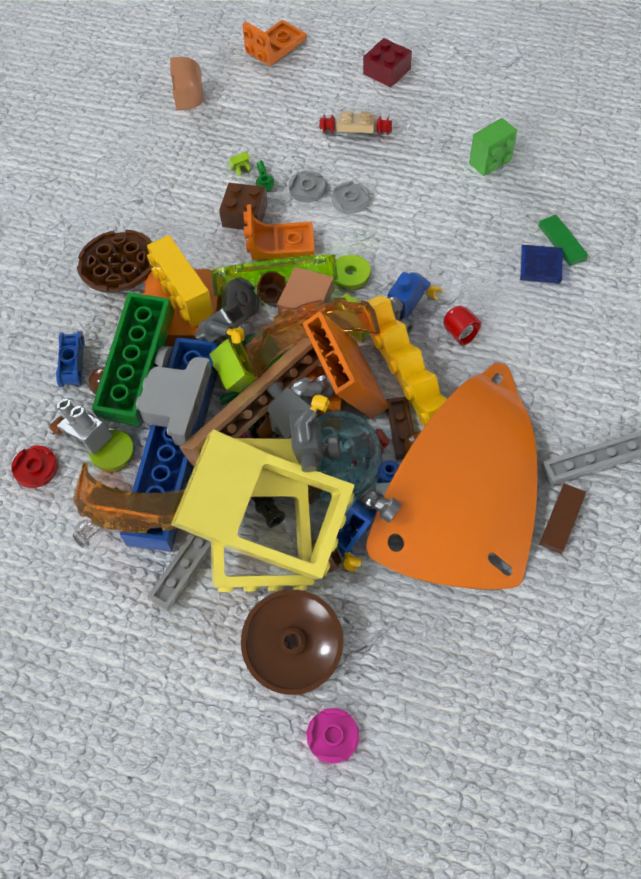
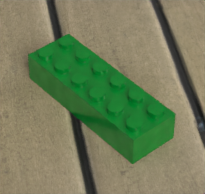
[92,292,175,427]

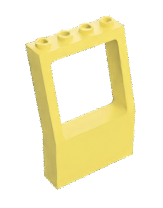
[171,429,354,579]
[211,438,314,592]

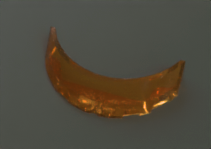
[244,298,380,379]
[73,463,185,533]

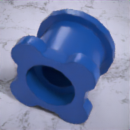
[377,460,400,483]

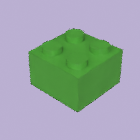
[469,118,517,176]

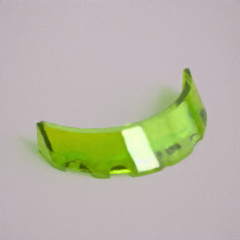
[210,254,338,296]

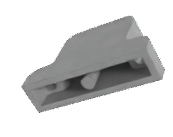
[136,357,212,446]

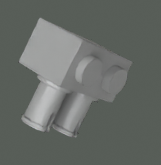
[57,398,113,455]

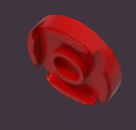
[11,445,58,488]

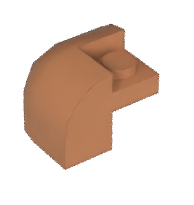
[170,56,204,110]

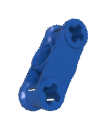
[56,331,85,387]

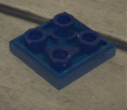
[520,244,563,284]

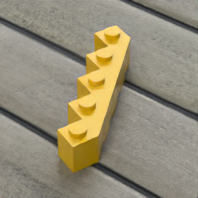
[358,295,447,427]

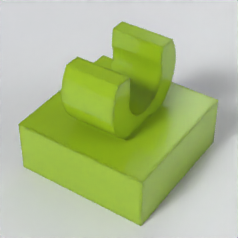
[228,151,250,176]

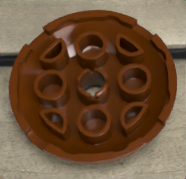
[77,229,154,293]

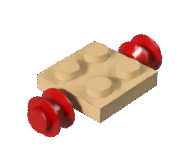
[319,111,393,135]

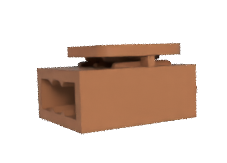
[277,267,334,327]

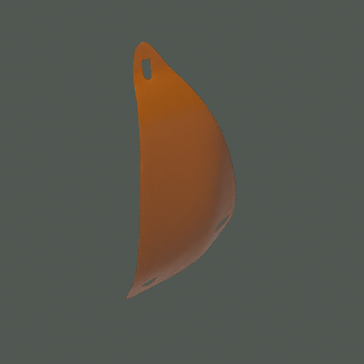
[366,363,538,590]

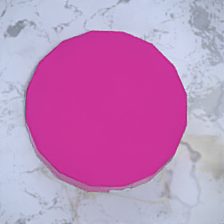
[306,708,359,764]

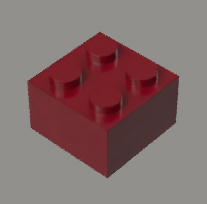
[363,38,412,87]

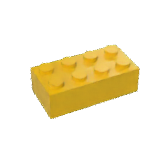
[147,235,214,328]

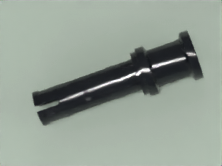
[251,497,286,528]

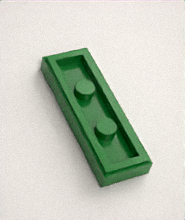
[538,214,588,266]

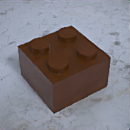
[219,182,268,230]

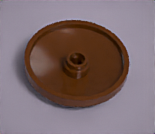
[241,589,344,695]

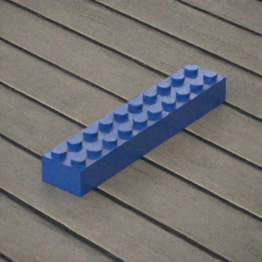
[120,338,219,552]

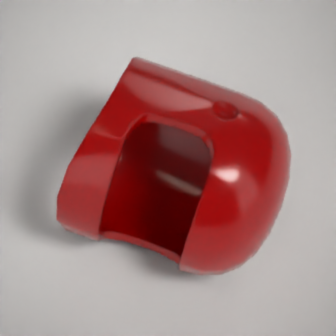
[443,305,482,346]

